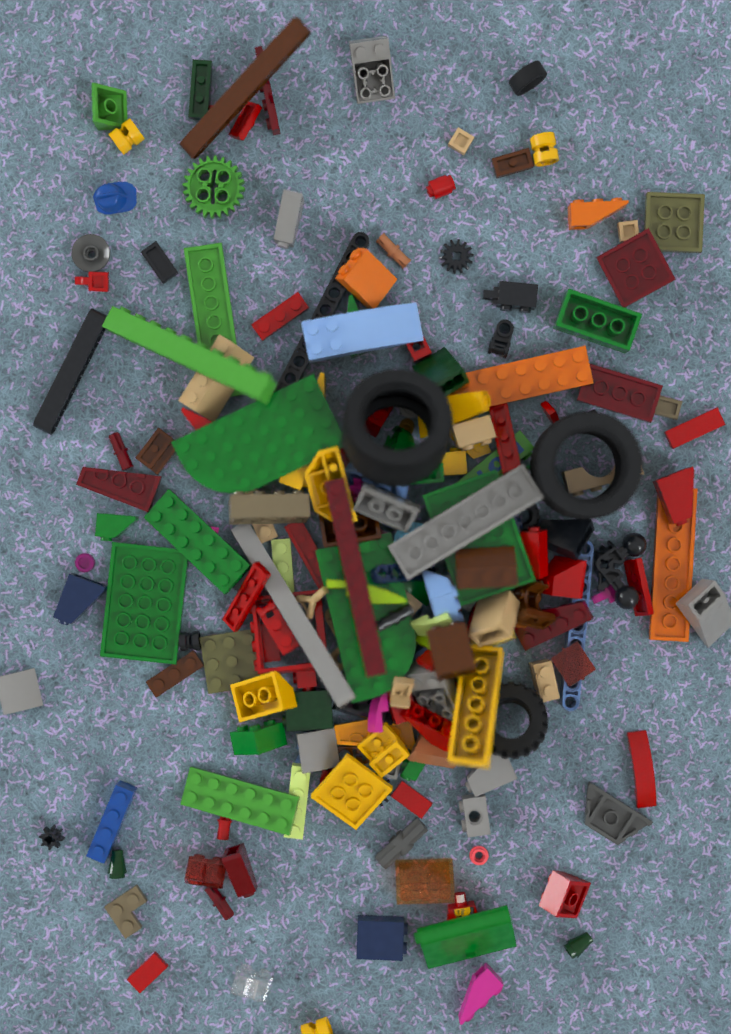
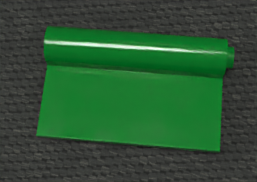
[414,905,517,969]

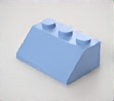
[422,570,464,623]

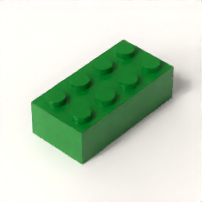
[553,289,642,354]

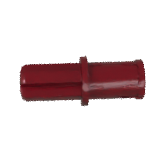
[109,432,133,471]
[204,882,234,920]

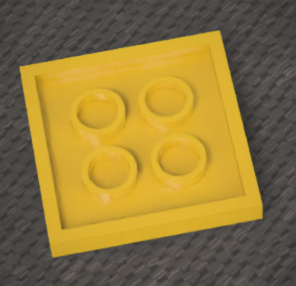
[311,753,393,830]

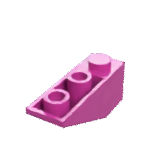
[458,962,504,1025]

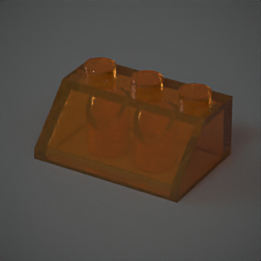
[395,858,455,905]

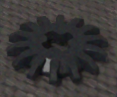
[439,239,474,274]

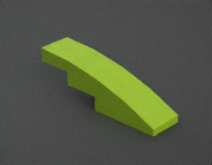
[326,580,407,604]

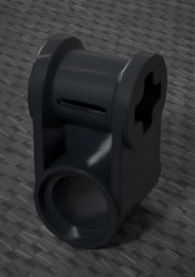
[487,320,514,359]

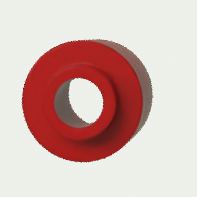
[426,175,456,200]

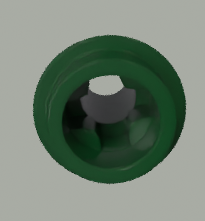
[108,850,127,879]
[564,932,593,959]

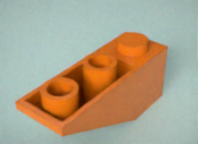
[568,198,629,230]

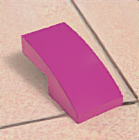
[368,692,389,733]

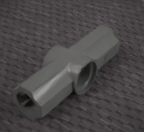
[375,817,428,869]

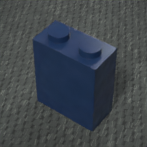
[356,915,408,961]

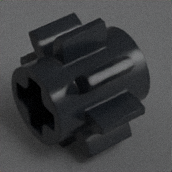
[39,824,65,850]

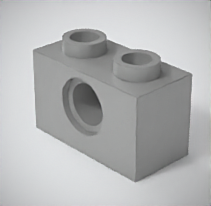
[458,794,491,838]

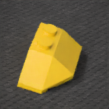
[304,446,358,522]

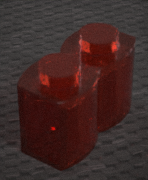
[185,854,226,889]

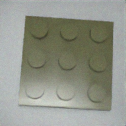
[644,192,705,253]
[199,629,259,694]

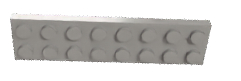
[388,464,544,580]

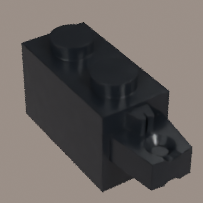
[482,281,538,313]

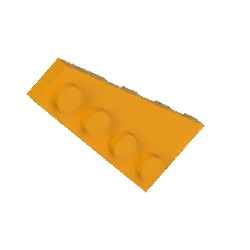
[334,719,415,750]

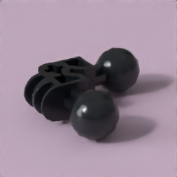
[593,533,647,609]

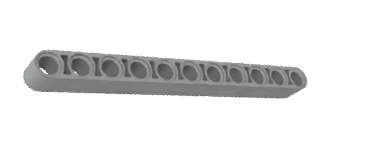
[231,524,356,708]

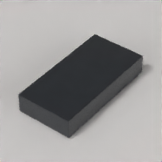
[141,241,179,284]

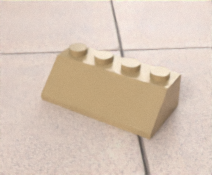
[178,334,254,422]

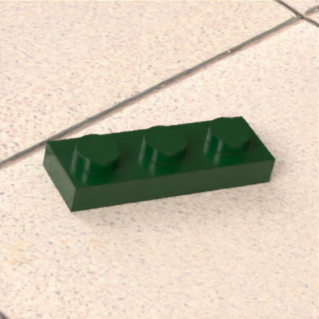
[188,59,213,120]

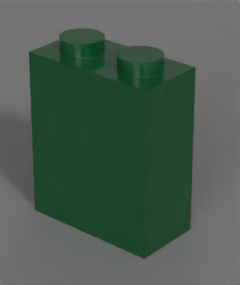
[412,347,470,396]
[282,688,334,732]

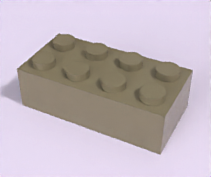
[228,490,310,525]

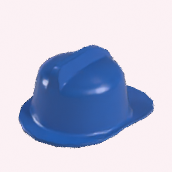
[93,182,137,215]

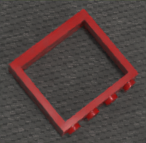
[249,589,327,676]

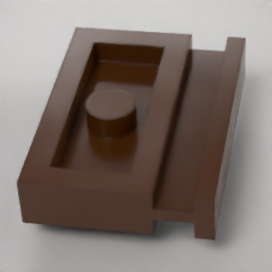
[135,428,176,475]

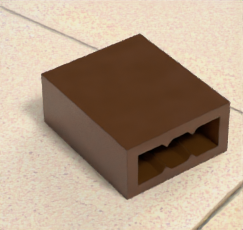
[426,622,477,681]

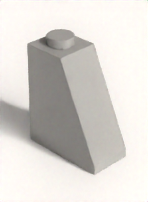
[274,189,305,249]
[465,754,518,797]

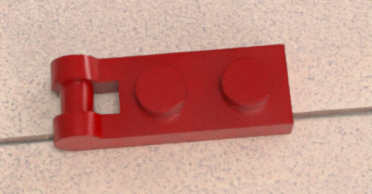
[255,600,300,656]

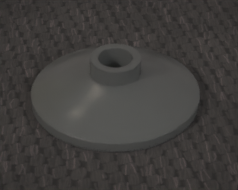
[71,234,110,272]

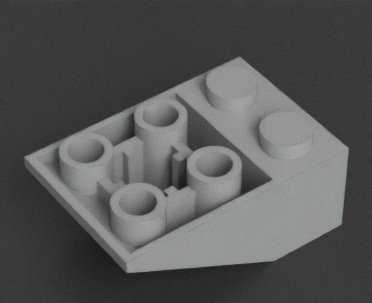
[349,36,395,104]
[675,579,731,648]
[405,662,457,720]

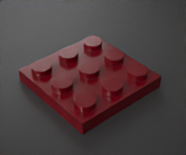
[596,228,676,308]

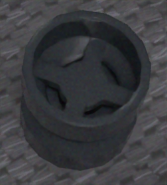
[179,631,201,651]

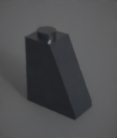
[538,519,595,561]

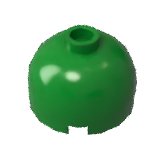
[384,426,415,450]

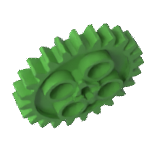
[182,155,245,219]

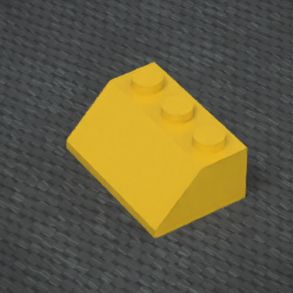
[230,671,298,723]

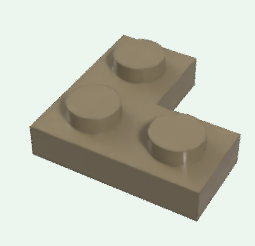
[104,884,147,939]

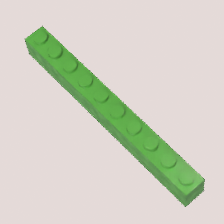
[102,306,277,405]

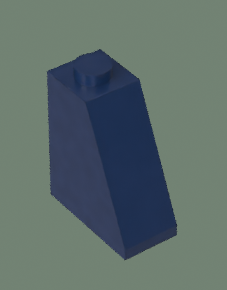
[53,573,107,625]

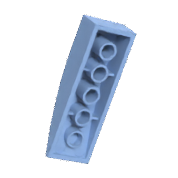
[301,302,424,363]

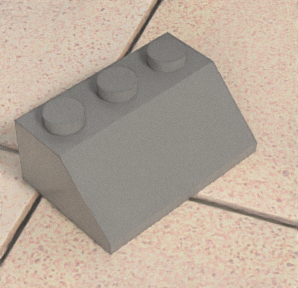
[353,482,420,533]

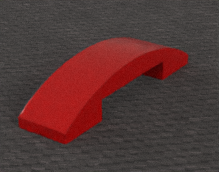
[627,730,656,808]

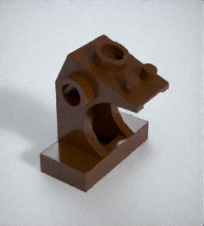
[514,581,556,630]

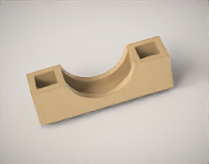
[561,466,644,496]

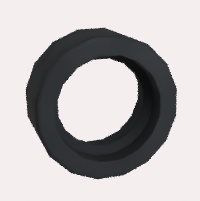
[509,60,547,96]

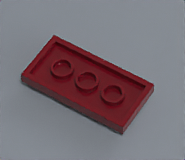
[576,363,663,423]

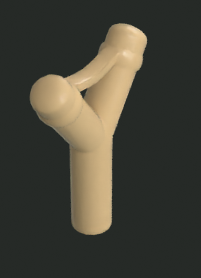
[296,586,329,619]

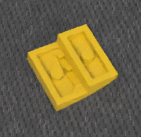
[357,721,410,778]

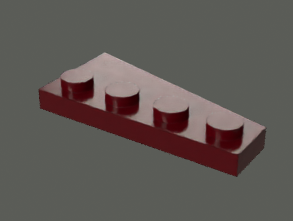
[254,46,281,136]
[76,467,162,512]
[514,601,594,651]

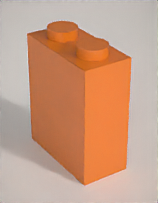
[335,248,397,309]

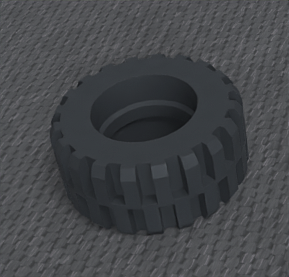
[492,681,548,759]

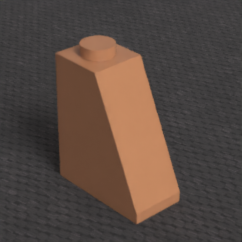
[407,733,456,769]

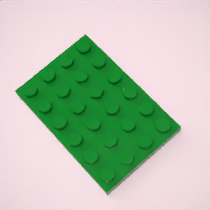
[422,469,536,606]
[100,542,188,665]

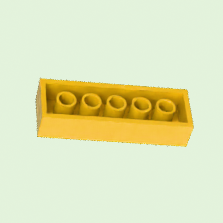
[447,644,505,770]

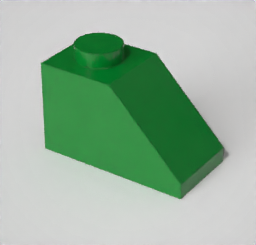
[95,513,139,541]

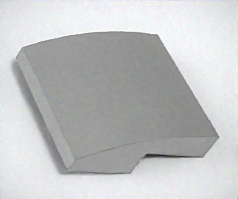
[0,668,43,715]
[297,727,340,774]

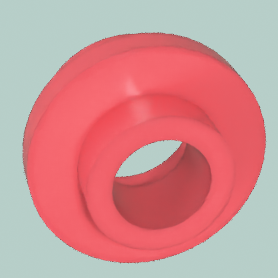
[469,845,489,865]

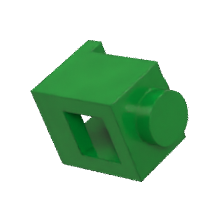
[400,750,425,781]

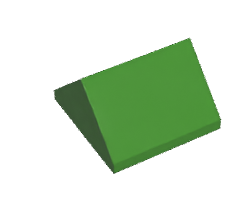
[91,83,127,131]

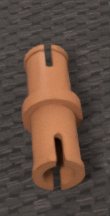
[376,233,411,269]

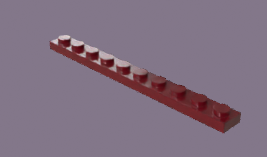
[324,478,387,678]

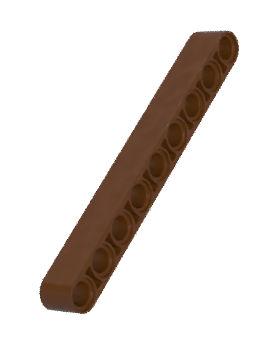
[179,16,311,159]

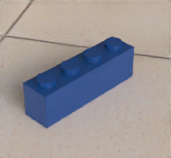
[86,780,138,864]

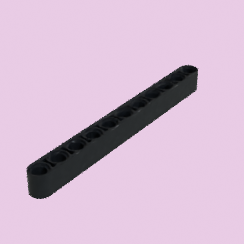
[273,232,369,393]

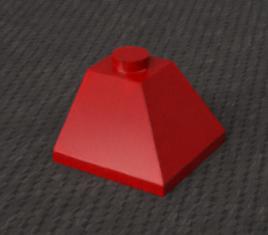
[539,556,587,599]

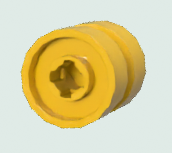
[108,118,145,155]
[530,132,559,167]
[301,1017,333,1034]

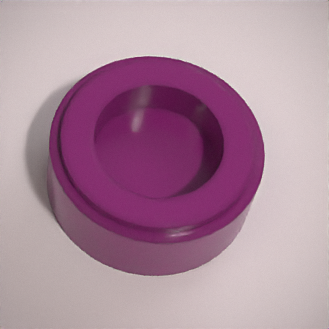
[75,553,95,572]

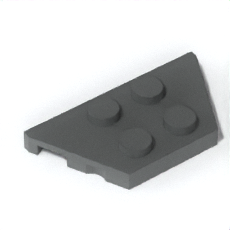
[584,781,653,845]

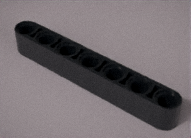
[33,308,107,435]

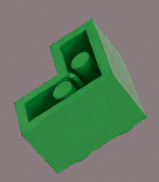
[230,719,287,755]

